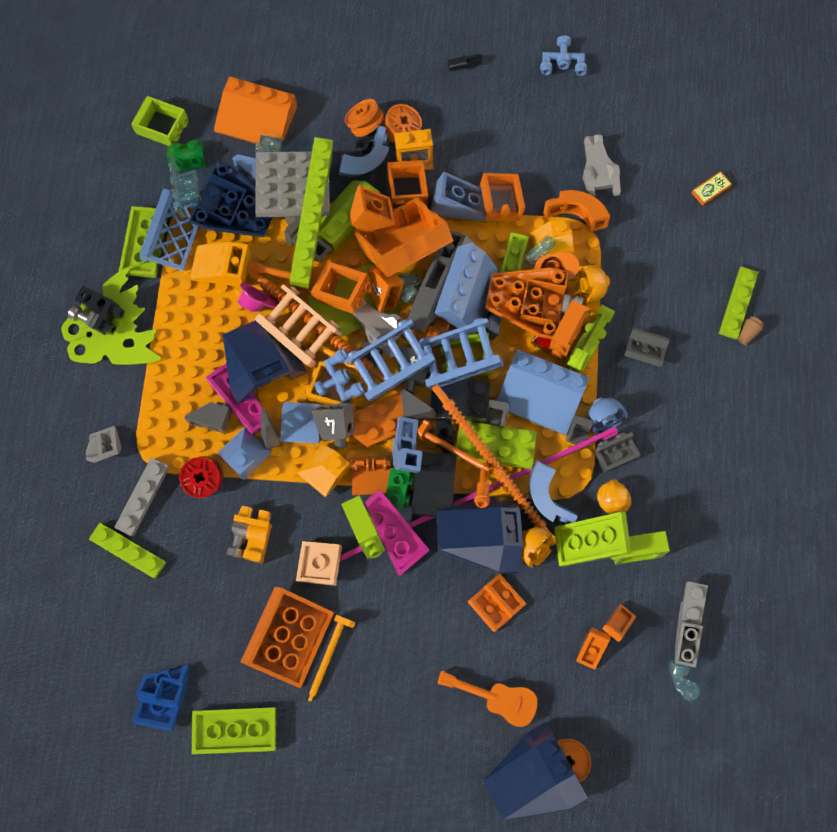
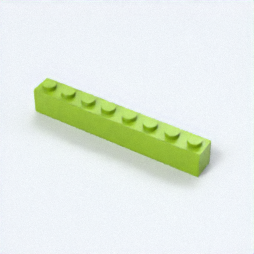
[290,137,333,290]

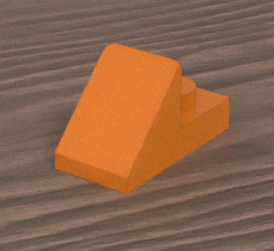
[576,627,611,670]

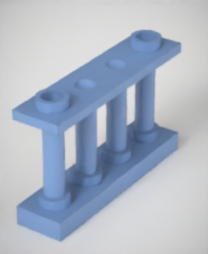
[419,318,504,390]
[345,319,436,401]

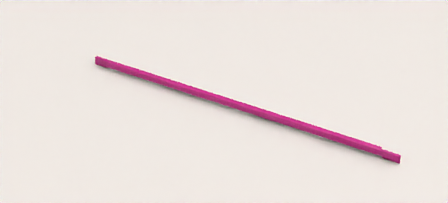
[340,427,618,562]

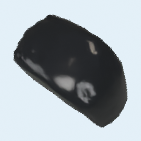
[435,420,454,453]

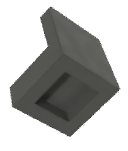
[487,400,510,427]
[565,415,593,445]

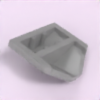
[86,426,122,463]

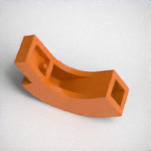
[543,190,610,232]

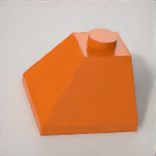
[350,185,395,232]

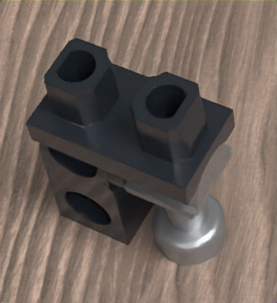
[68,285,125,335]

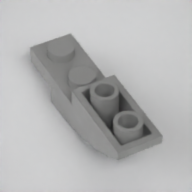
[674,581,708,668]

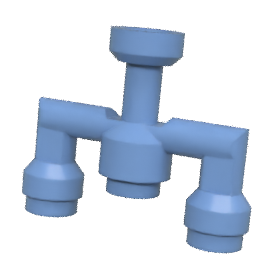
[540,36,587,76]
[314,348,366,402]

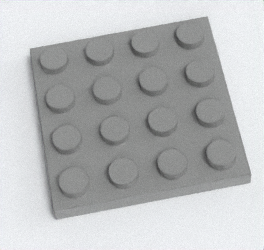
[255,152,330,217]

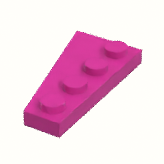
[206,364,262,436]
[364,490,429,576]

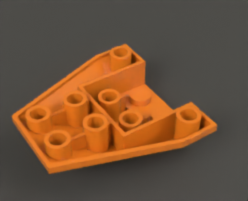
[485,268,569,339]

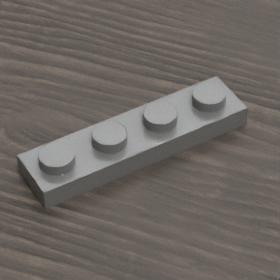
[114,458,170,537]

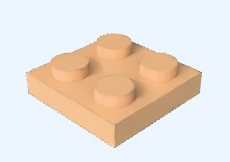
[296,541,342,586]

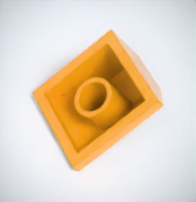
[530,218,574,260]
[296,444,351,497]

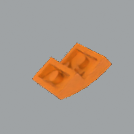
[468,573,526,632]

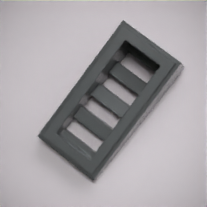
[261,409,280,449]

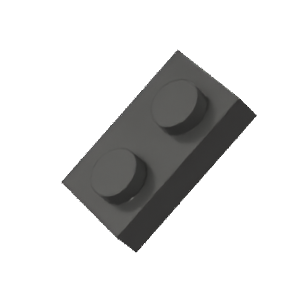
[624,328,670,367]
[594,432,641,473]

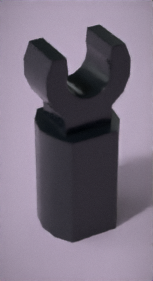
[355,128,377,154]

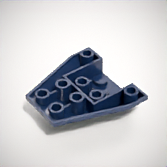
[189,160,273,238]
[222,320,308,404]
[436,496,523,574]

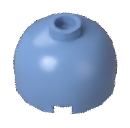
[588,398,628,434]

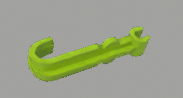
[566,305,615,373]

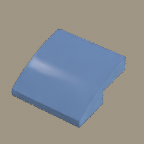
[280,402,322,444]

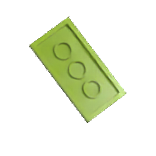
[119,206,167,278]
[456,422,537,470]
[554,512,631,567]
[192,708,276,754]

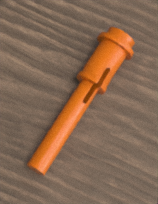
[474,462,490,508]

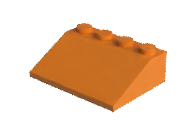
[214,76,298,151]
[240,587,334,689]

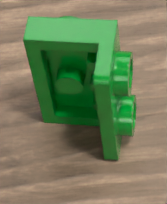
[167,140,206,172]
[385,468,415,511]

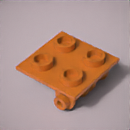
[351,455,391,496]

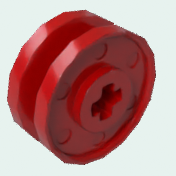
[179,456,224,498]

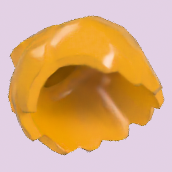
[597,479,631,514]

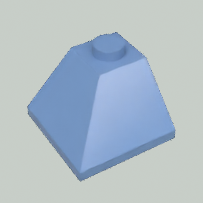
[217,427,272,480]

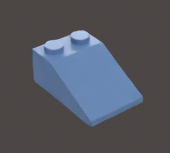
[431,172,491,221]

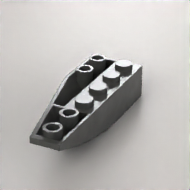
[407,231,477,333]

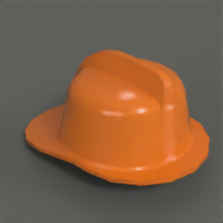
[534,251,579,280]

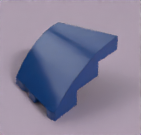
[132,665,189,731]

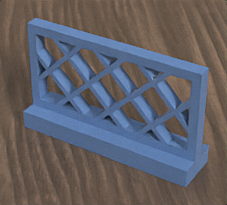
[140,188,199,272]

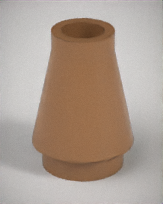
[737,316,764,345]

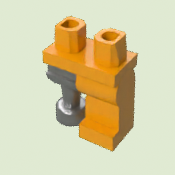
[226,506,272,563]

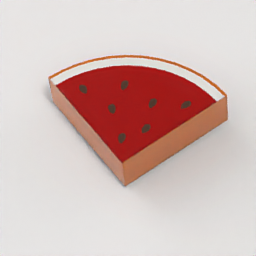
[531,336,552,352]

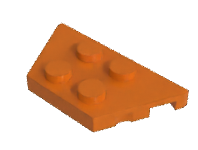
[350,391,404,449]

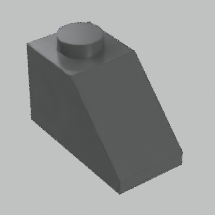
[185,402,232,434]

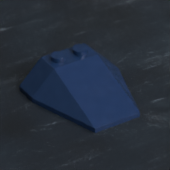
[484,722,588,821]

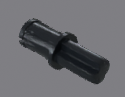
[447,54,483,71]

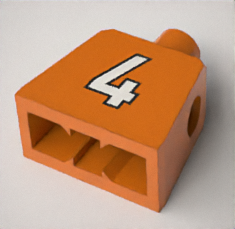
[367,266,404,312]

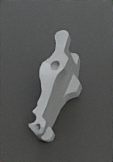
[582,134,621,198]
[351,298,409,358]

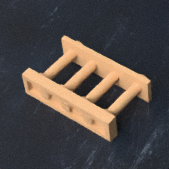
[255,284,342,369]

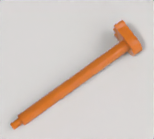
[416,420,490,471]

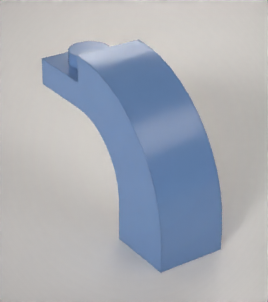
[338,126,389,177]
[392,416,422,473]
[529,460,578,524]

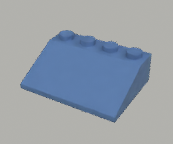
[434,243,500,335]
[497,349,589,435]

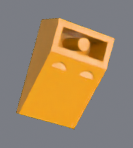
[190,242,251,287]

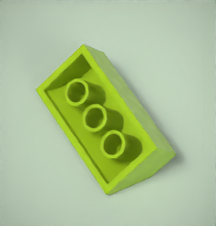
[318,180,380,253]

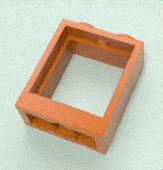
[387,160,428,209]
[311,261,371,314]

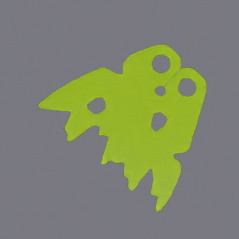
[61,267,161,365]

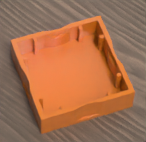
[353,197,453,277]

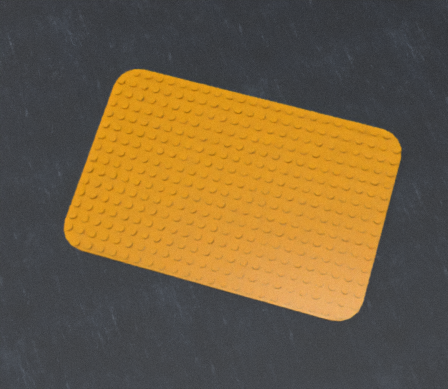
[136,197,601,501]

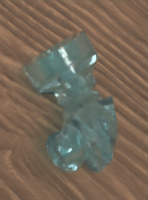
[668,660,700,702]

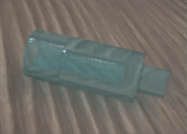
[522,235,556,266]

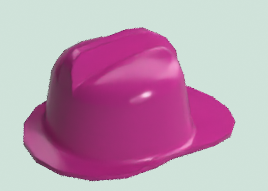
[238,283,280,312]

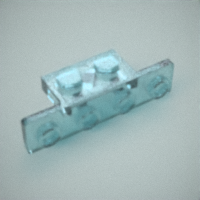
[168,155,201,218]

